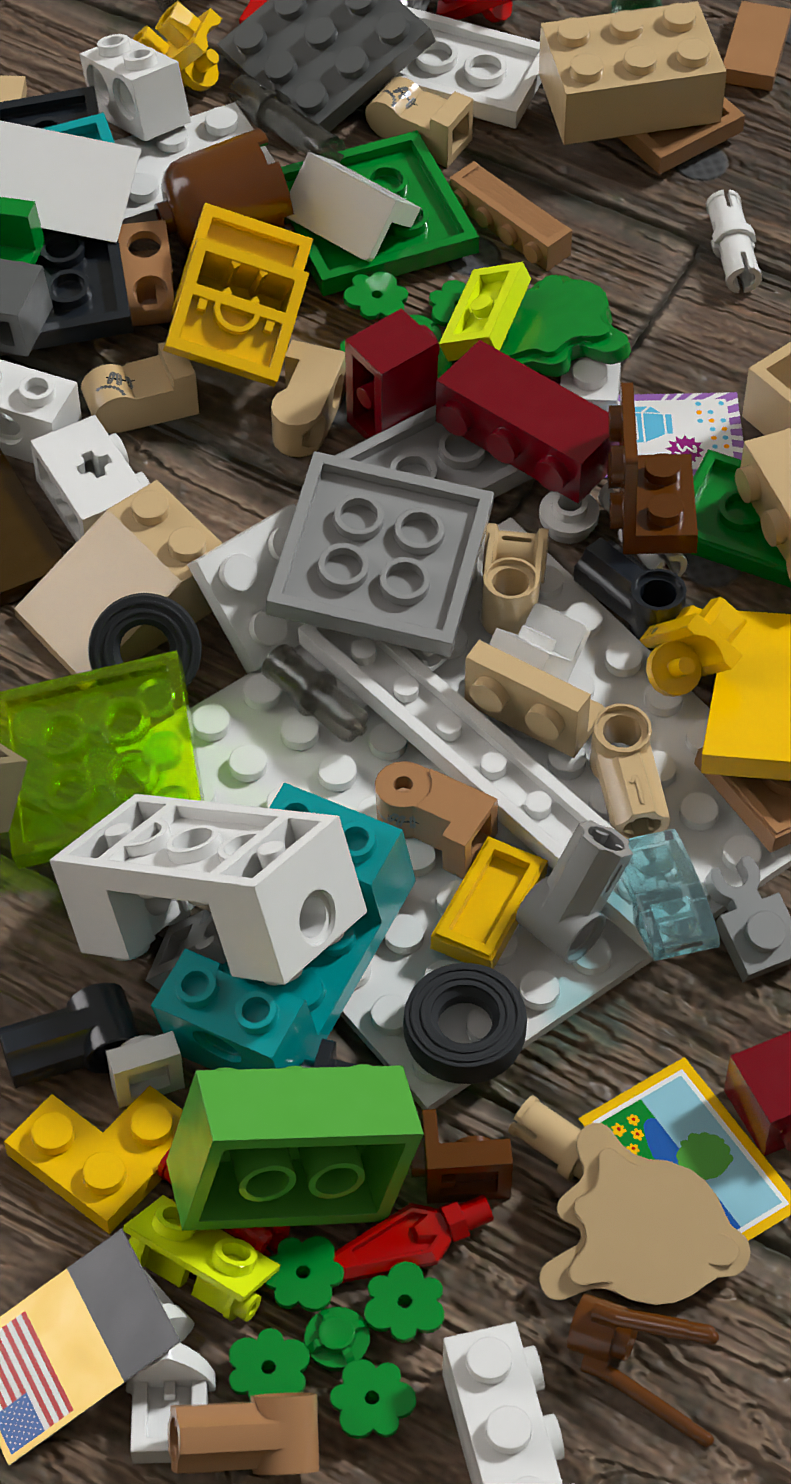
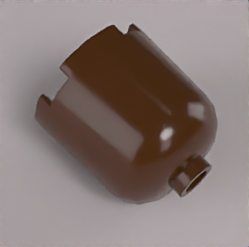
[154,128,295,253]

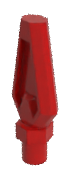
[334,1195,494,1283]

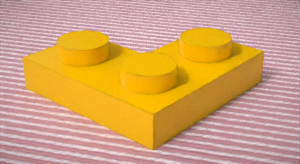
[4,1085,183,1234]

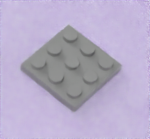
[266,451,494,657]

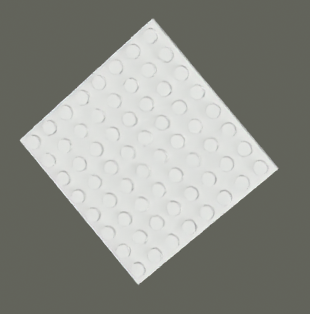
[116,517,791,1110]

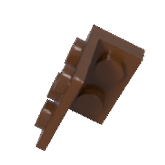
[607,382,698,554]

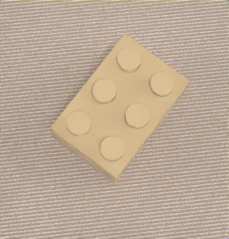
[539,1,727,145]

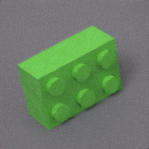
[166,1064,424,1231]

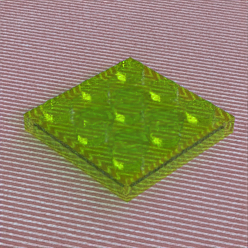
[0,650,204,869]

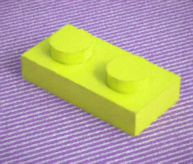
[439,262,531,361]

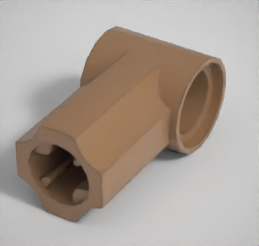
[167,1392,319,1475]

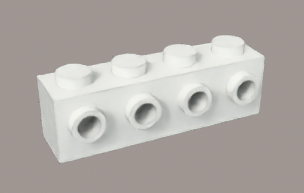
[442,1322,574,1484]

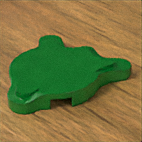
[500,275,631,377]

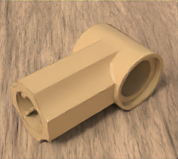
[589,704,670,843]

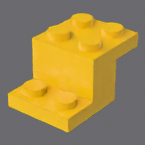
[163,203,313,387]

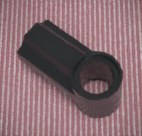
[573,537,687,650]
[0,982,140,1088]

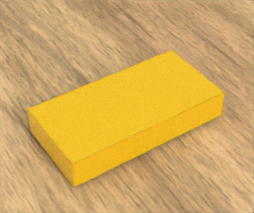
[430,836,548,969]

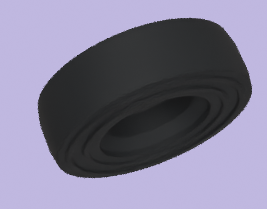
[88,593,201,706]
[403,963,527,1084]

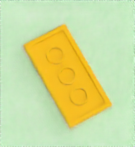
[701,610,791,781]

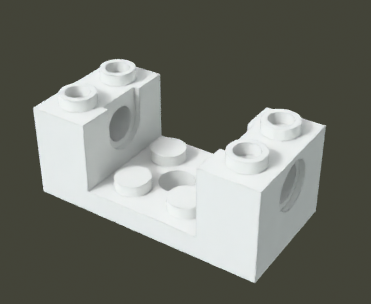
[49,794,367,985]

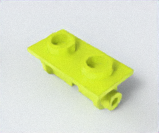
[123,1195,280,1322]

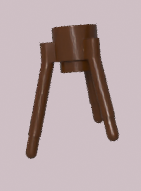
[567,1293,719,1447]

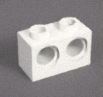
[79,34,191,141]

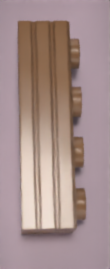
[450,161,572,271]

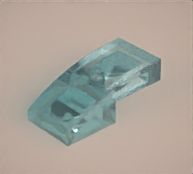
[620,829,720,961]

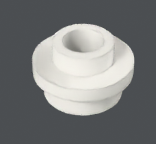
[539,491,599,544]

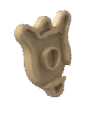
[539,1123,750,1305]

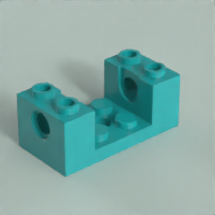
[151,782,416,1070]

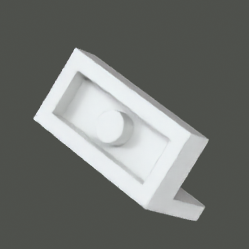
[287,152,421,261]

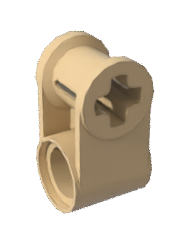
[481,523,549,636]

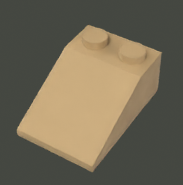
[14,480,223,691]

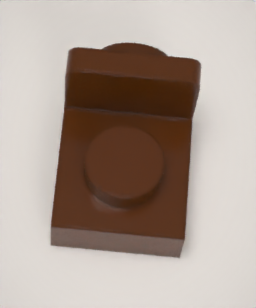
[410,1109,513,1204]

